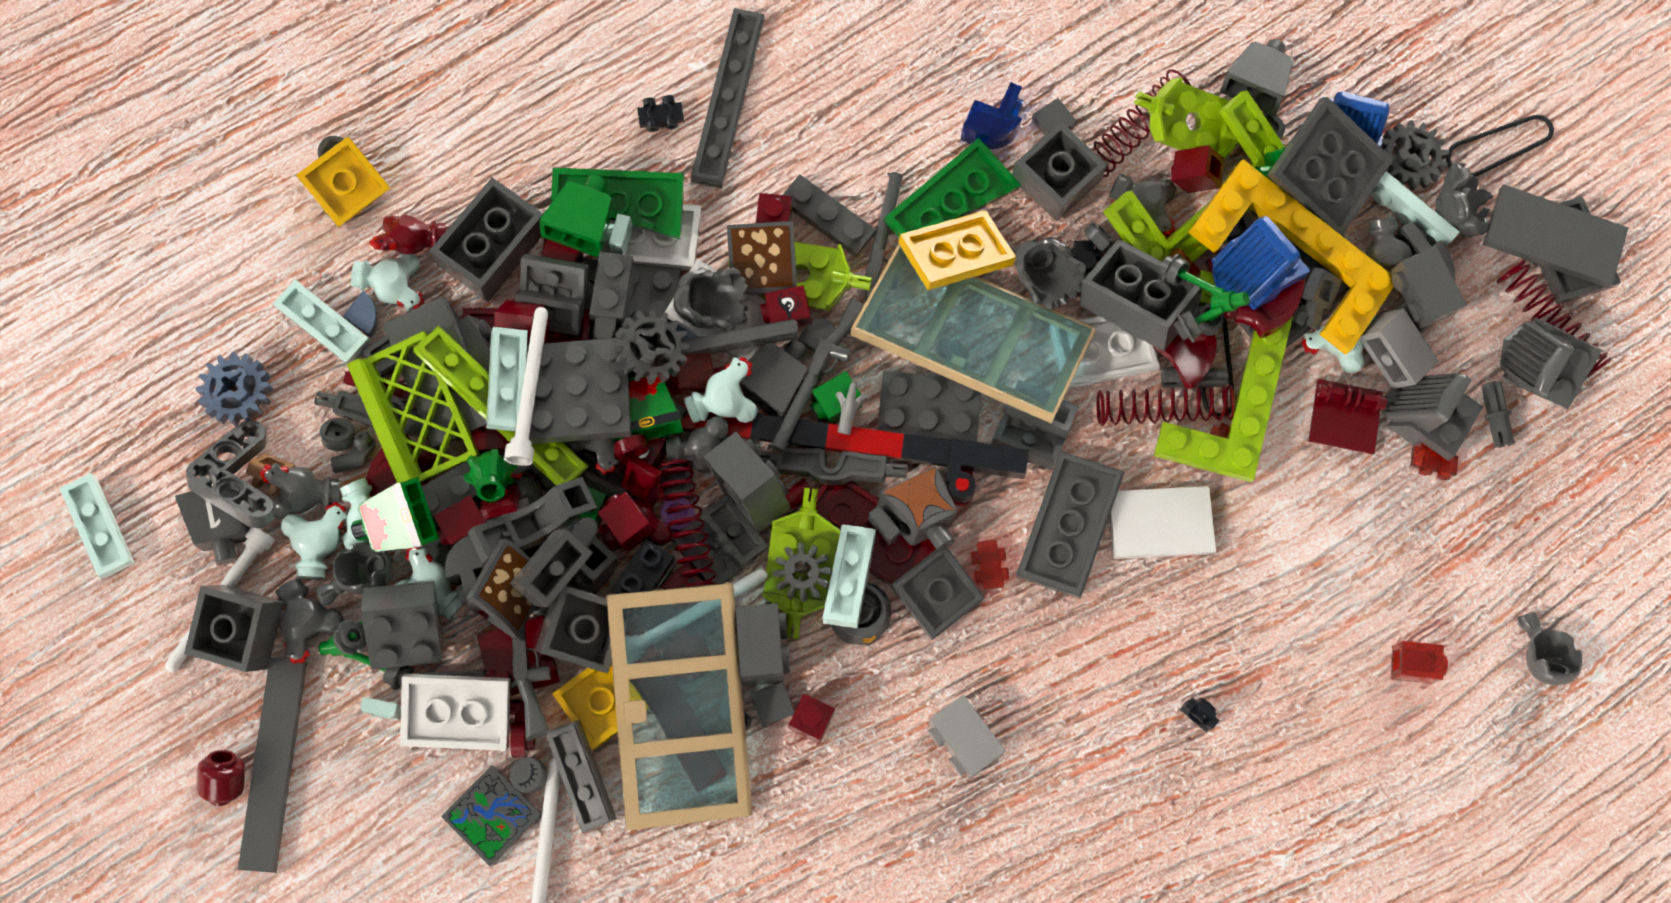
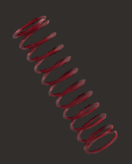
[1093,69,1191,177]
[1497,260,1612,379]
[1096,385,1235,426]
[657,459,717,588]

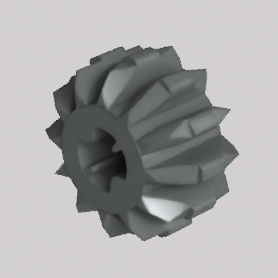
[773,543,832,602]

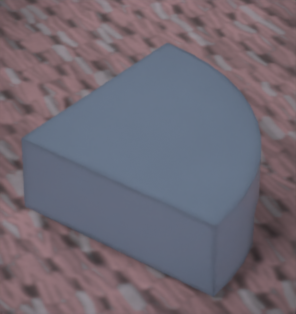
[343,291,377,337]

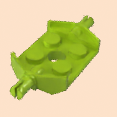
[1134,78,1240,158]
[728,241,872,311]
[762,488,840,639]

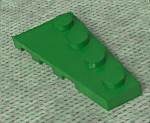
[883,138,1021,238]
[551,167,685,240]

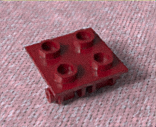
[1308,379,1387,455]
[477,616,560,696]

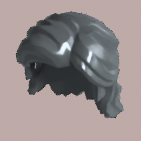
[1435,162,1493,237]
[1015,237,1086,310]
[673,268,749,331]

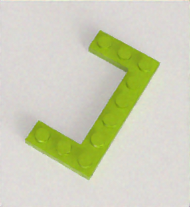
[1103,91,1285,264]
[1153,270,1293,483]

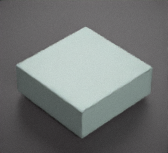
[360,697,401,721]

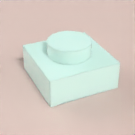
[606,214,633,255]

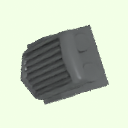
[1500,318,1602,409]
[1384,373,1483,461]

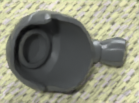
[316,543,392,606]
[1517,613,1583,686]

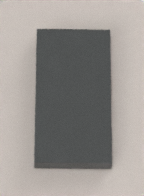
[1482,184,1629,288]
[383,297,487,448]
[1016,451,1124,599]

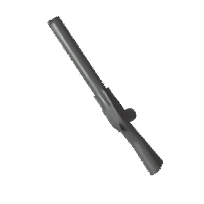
[865,172,903,332]
[768,298,864,453]
[511,625,551,741]

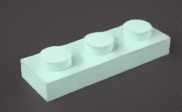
[1371,172,1460,247]
[272,280,371,364]
[486,327,527,431]
[59,473,135,579]
[823,524,876,629]

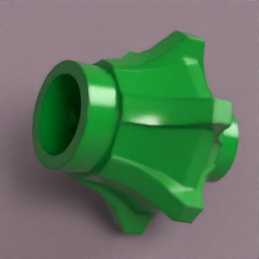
[464,449,517,502]

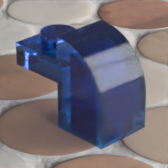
[960,82,1024,149]

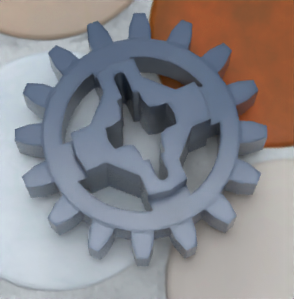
[196,352,273,426]

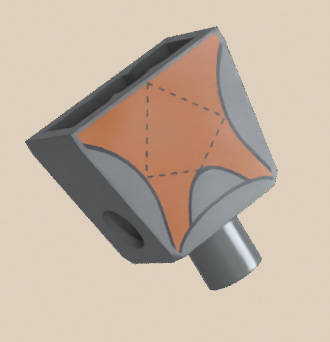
[877,466,957,552]

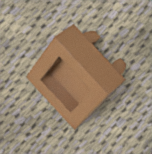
[246,453,295,496]

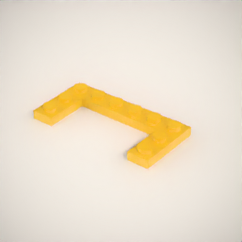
[1188,159,1394,355]

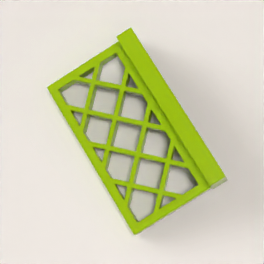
[347,331,480,485]

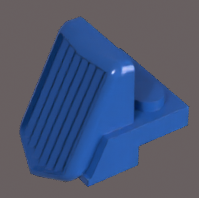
[1322,91,1390,147]
[1211,216,1310,310]

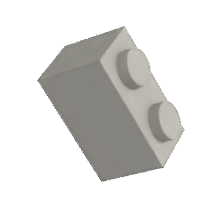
[1360,308,1438,389]
[927,695,1006,779]

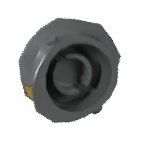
[829,582,891,645]

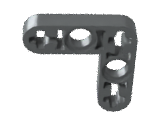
[186,420,274,528]

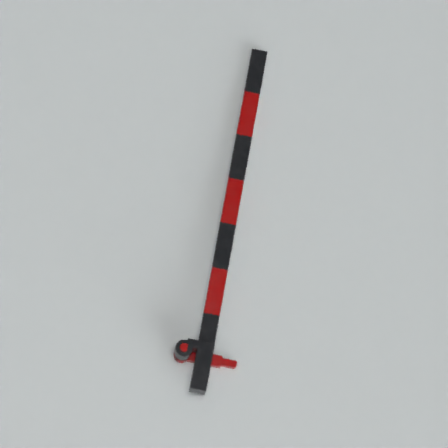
[679,403,1029,507]

